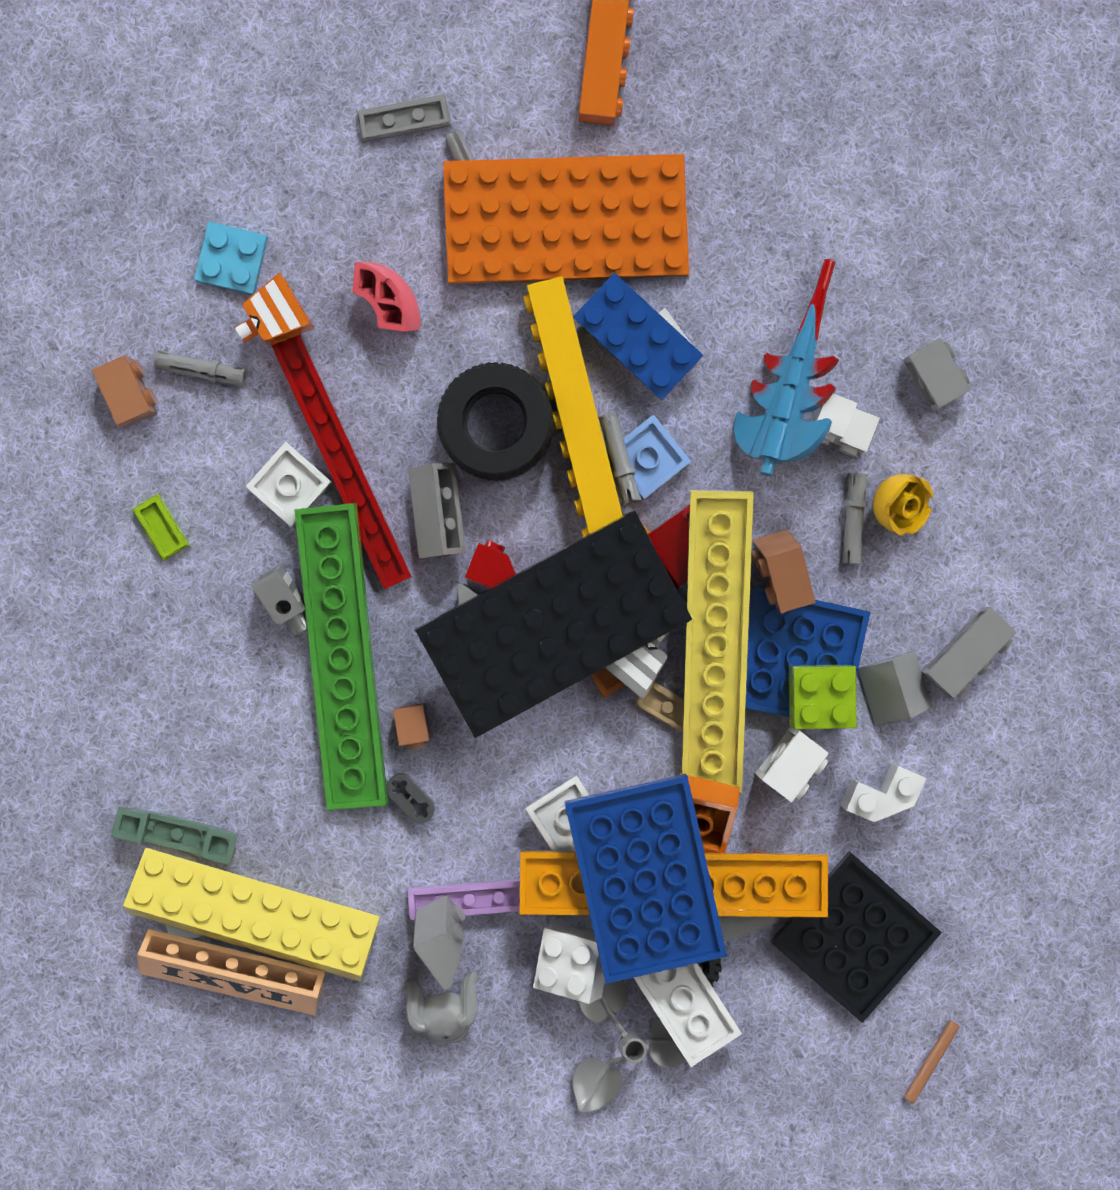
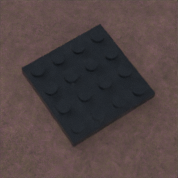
[770,851,942,1023]

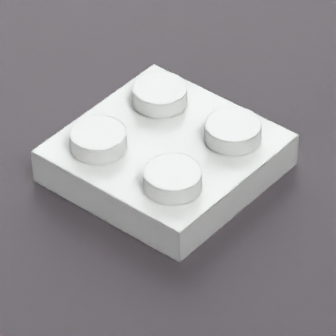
[246,442,333,527]

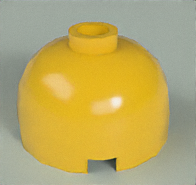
[872,473,933,536]

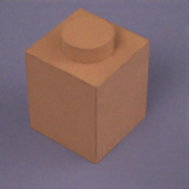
[393,703,431,750]

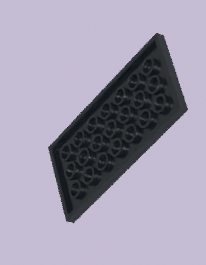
[415,510,692,738]

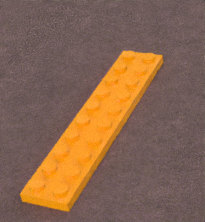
[519,851,828,917]

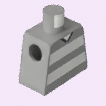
[251,563,307,635]
[605,633,669,699]

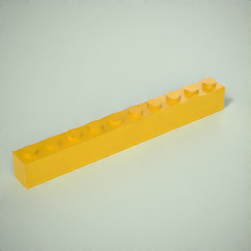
[523,276,623,537]

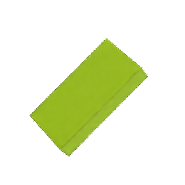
[132,494,190,561]

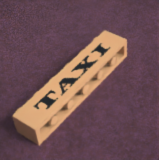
[137,929,325,1016]

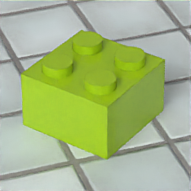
[789,665,857,729]

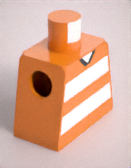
[235,273,314,346]

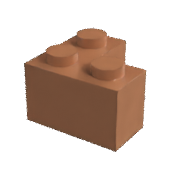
[751,529,816,613]

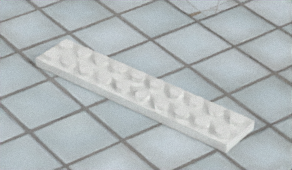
[525,775,742,1067]

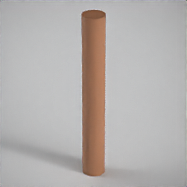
[904,1020,960,1104]

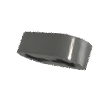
[386,773,435,823]

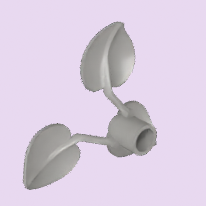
[572,980,686,1113]

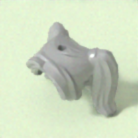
[404,971,479,1046]

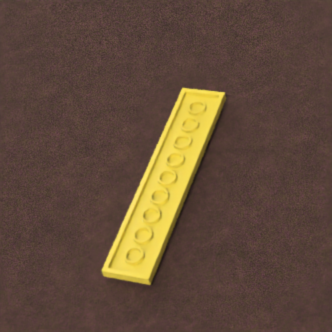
[682,490,754,793]

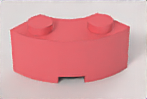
[353,261,421,332]

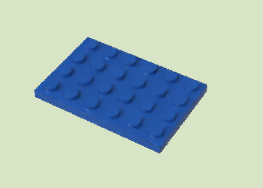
[564,774,727,984]

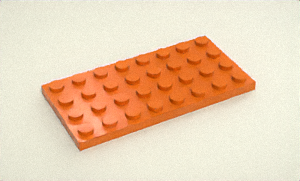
[443,154,689,285]

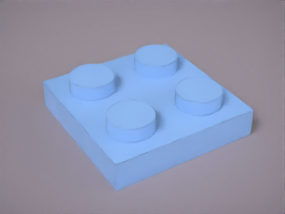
[607,414,691,500]

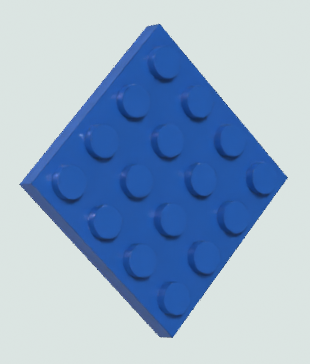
[745,586,871,730]

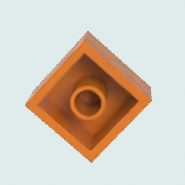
[680,773,740,853]

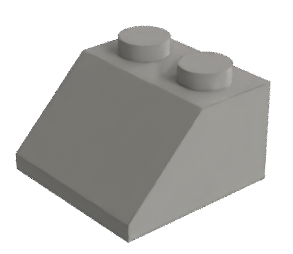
[413,895,465,991]

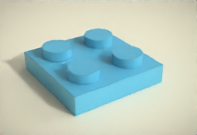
[194,221,269,295]

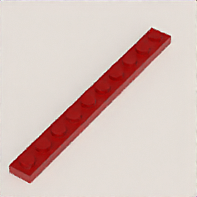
[271,334,412,589]

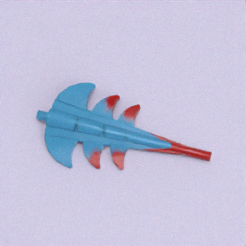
[734,259,839,476]

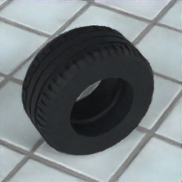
[437,362,553,481]

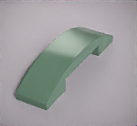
[111,807,238,865]

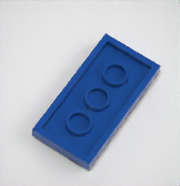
[573,272,703,401]

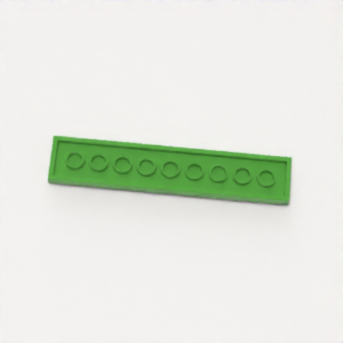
[294,503,388,810]

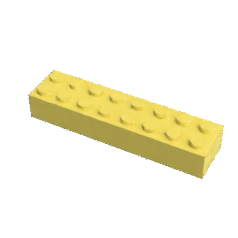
[123,848,380,982]

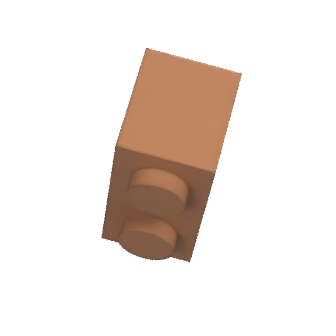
[92,355,157,428]

